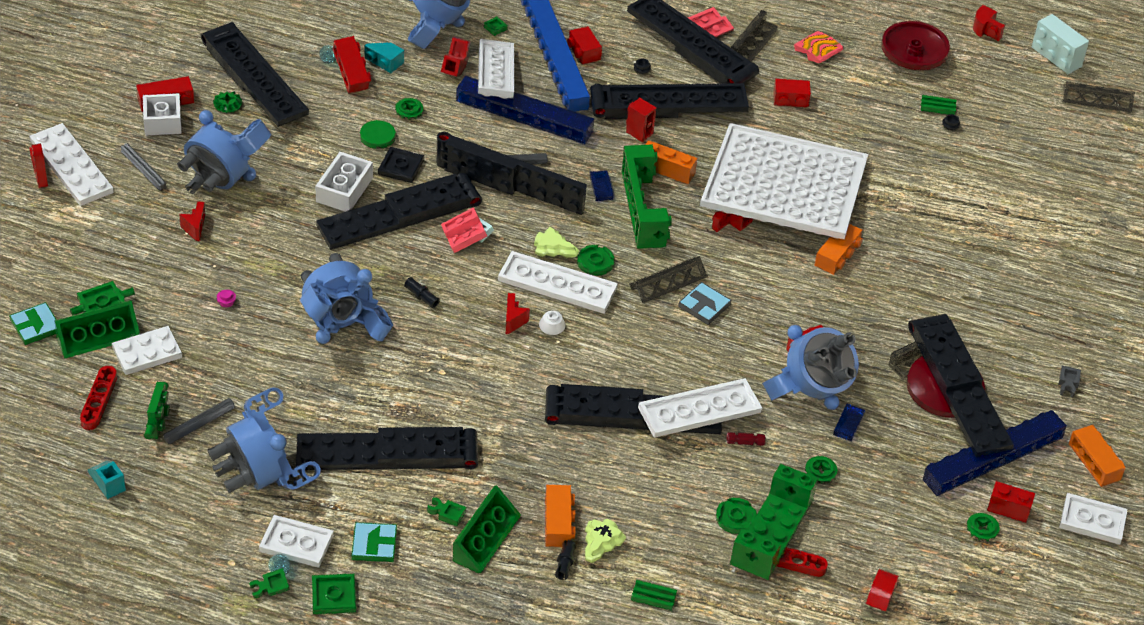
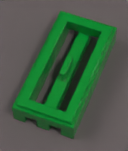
[920,95,957,115]
[631,580,677,611]

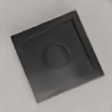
[378,147,424,183]

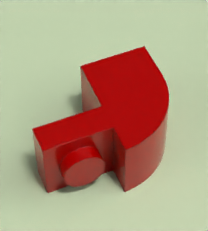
[973,5,1005,41]
[441,37,471,77]
[712,211,753,232]
[866,569,899,612]

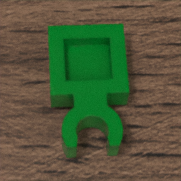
[427,497,466,527]
[249,568,290,598]

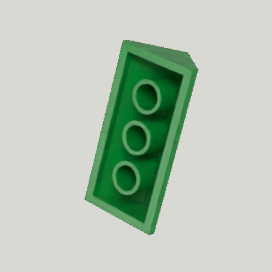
[54,300,140,359]
[452,485,521,573]

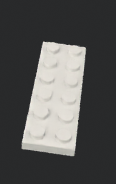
[478,39,514,99]
[30,123,114,206]
[498,251,618,314]
[638,378,762,438]

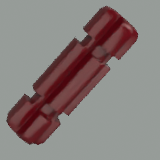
[726,432,766,446]

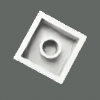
[143,94,182,136]

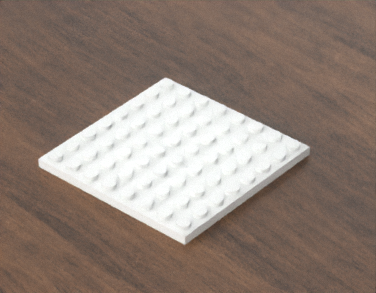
[700,123,868,239]

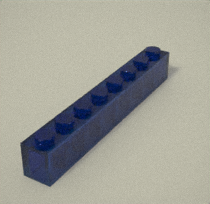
[456,76,594,144]
[922,410,1067,496]

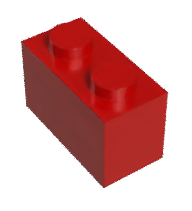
[567,26,602,65]
[773,78,811,107]
[626,98,656,142]
[987,481,1035,523]

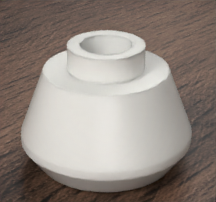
[539,311,565,335]

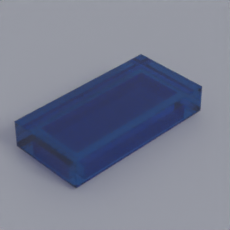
[589,170,614,201]
[833,404,865,442]

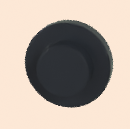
[634,58,651,74]
[942,114,960,130]

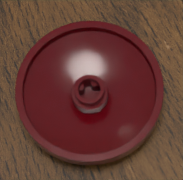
[881,21,950,71]
[907,356,985,418]

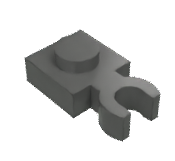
[1058,365,1081,398]

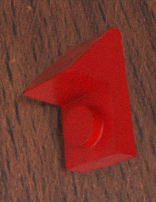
[179,201,206,241]
[505,293,530,334]

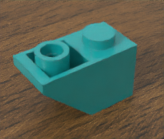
[364,42,404,73]
[87,461,126,499]

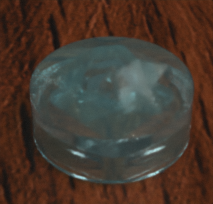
[319,45,336,64]
[268,554,291,575]

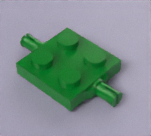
[70,281,135,316]
[144,382,170,439]

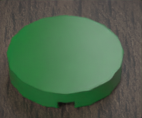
[360,120,396,149]
[577,245,614,276]
[716,498,757,534]

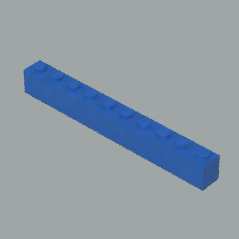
[521,0,590,112]

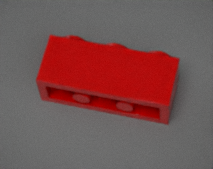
[332,36,371,94]
[136,76,194,112]

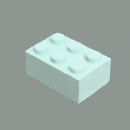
[1032,14,1089,74]

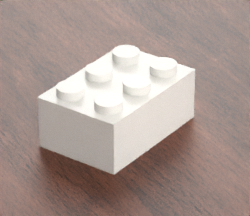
[315,152,373,212]

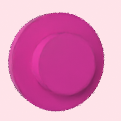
[217,290,236,307]

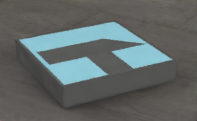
[678,282,732,325]

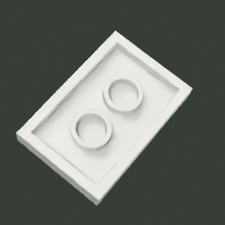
[112,326,182,375]
[1059,493,1127,545]
[259,515,334,568]

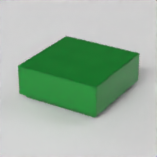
[484,17,508,36]

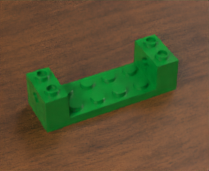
[621,144,672,249]
[730,464,818,580]

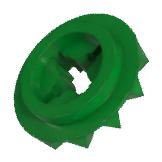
[213,91,242,113]
[395,98,424,120]
[805,456,838,484]
[967,513,1000,542]

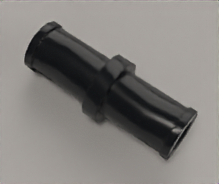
[404,277,440,308]
[555,540,576,580]

